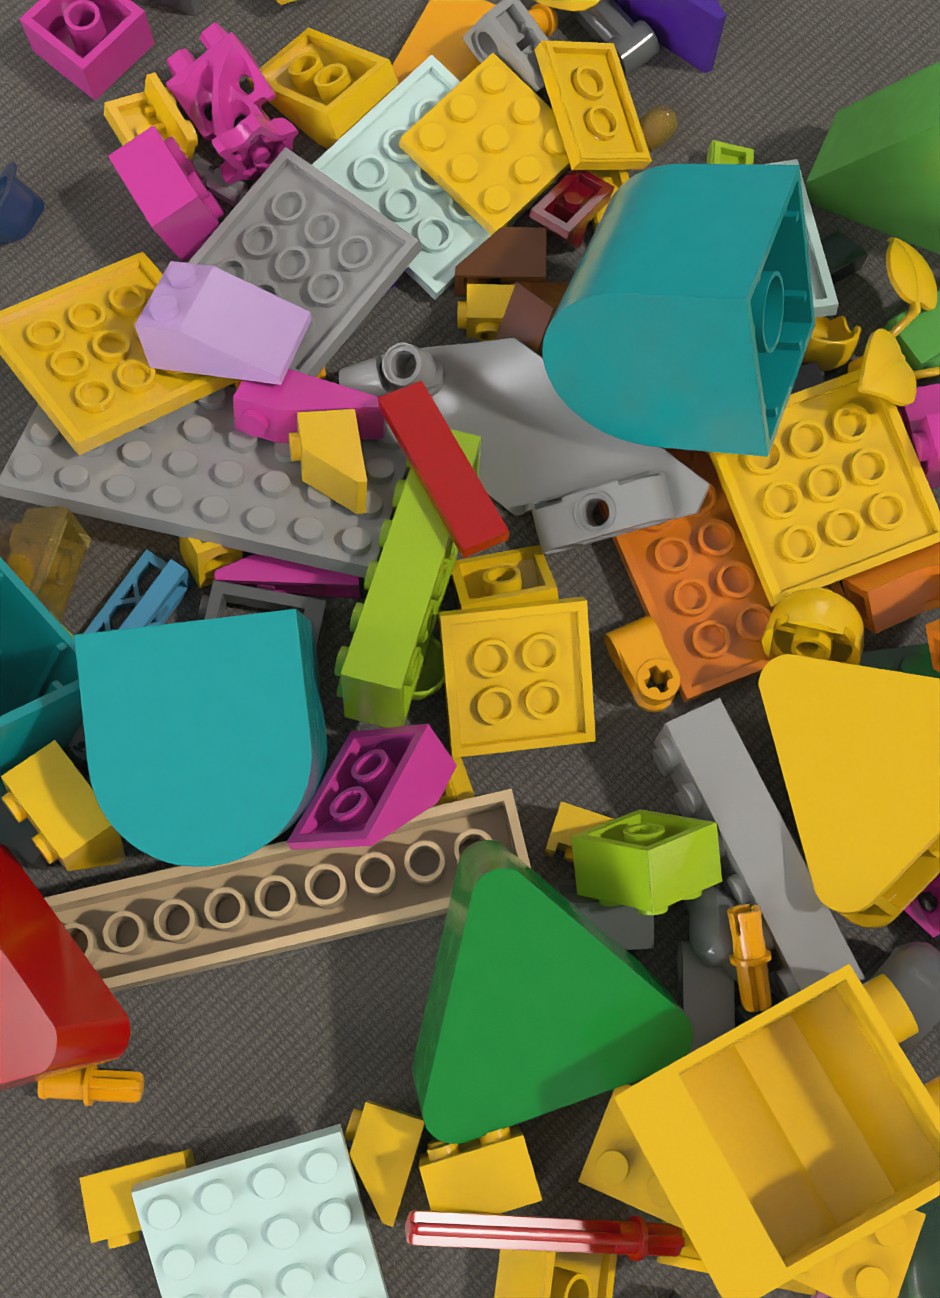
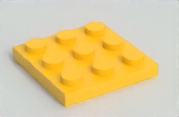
[399,53,571,235]
[438,596,596,758]

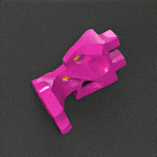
[166,23,299,185]

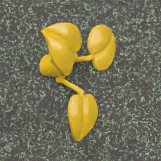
[848,237,940,406]

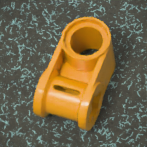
[604,615,681,713]

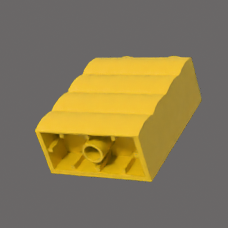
[613,964,940,1298]

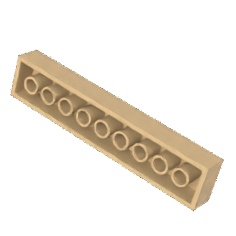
[44,789,531,993]

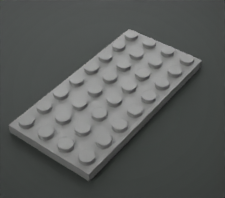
[0,386,409,578]

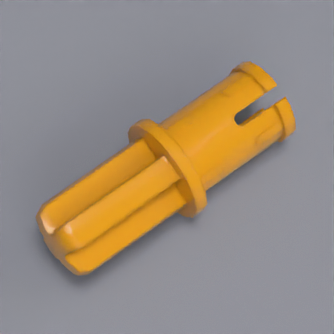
[727,904,772,1012]
[38,1065,144,1106]

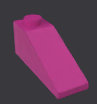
[233,369,387,443]
[214,554,362,598]

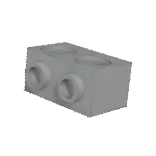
[462,0,549,93]

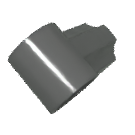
[576,0,659,77]

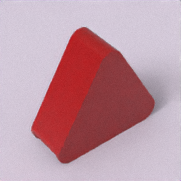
[0,843,130,1091]

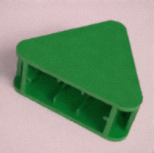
[412,840,693,1144]

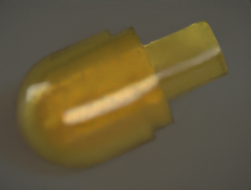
[639,105,679,152]

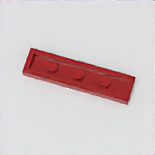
[378,381,509,558]

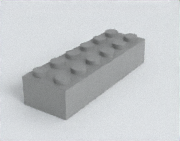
[652,698,865,1001]

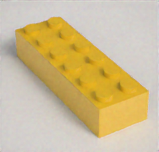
[578,1084,926,1298]

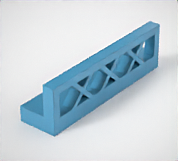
[83,549,194,634]

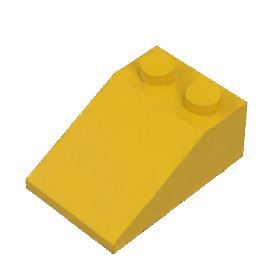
[247,27,399,149]
[1,740,126,872]

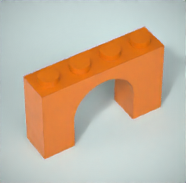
[842,542,940,673]

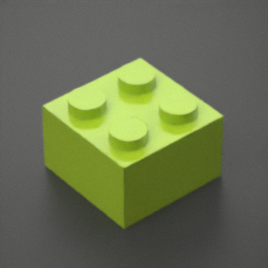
[571,809,722,916]

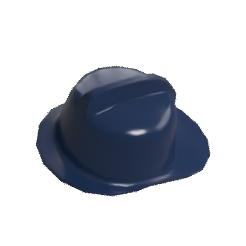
[0,162,44,243]

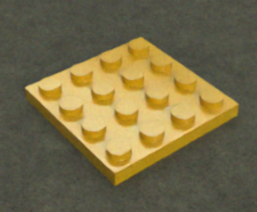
[0,251,241,455]
[708,369,940,607]

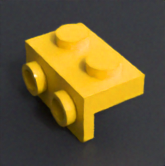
[104,72,198,162]

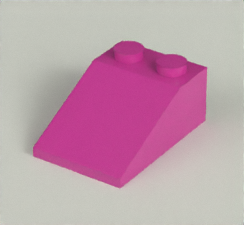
[287,724,457,850]

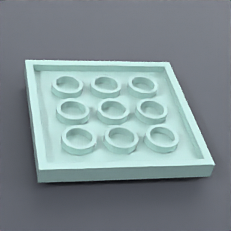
[312,55,557,300]
[131,1124,389,1298]

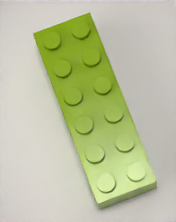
[335,429,482,728]

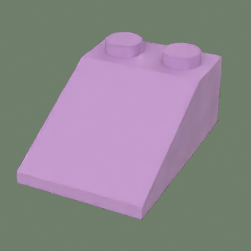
[134,261,312,385]

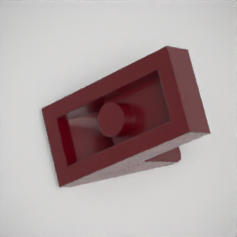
[529,170,614,249]

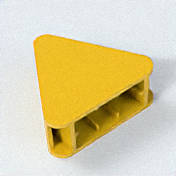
[758,654,940,929]

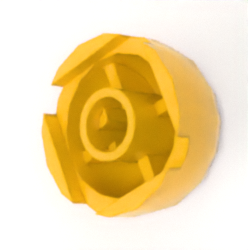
[762,588,864,665]

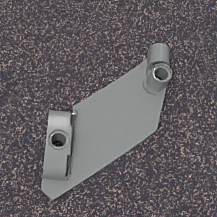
[339,338,710,554]

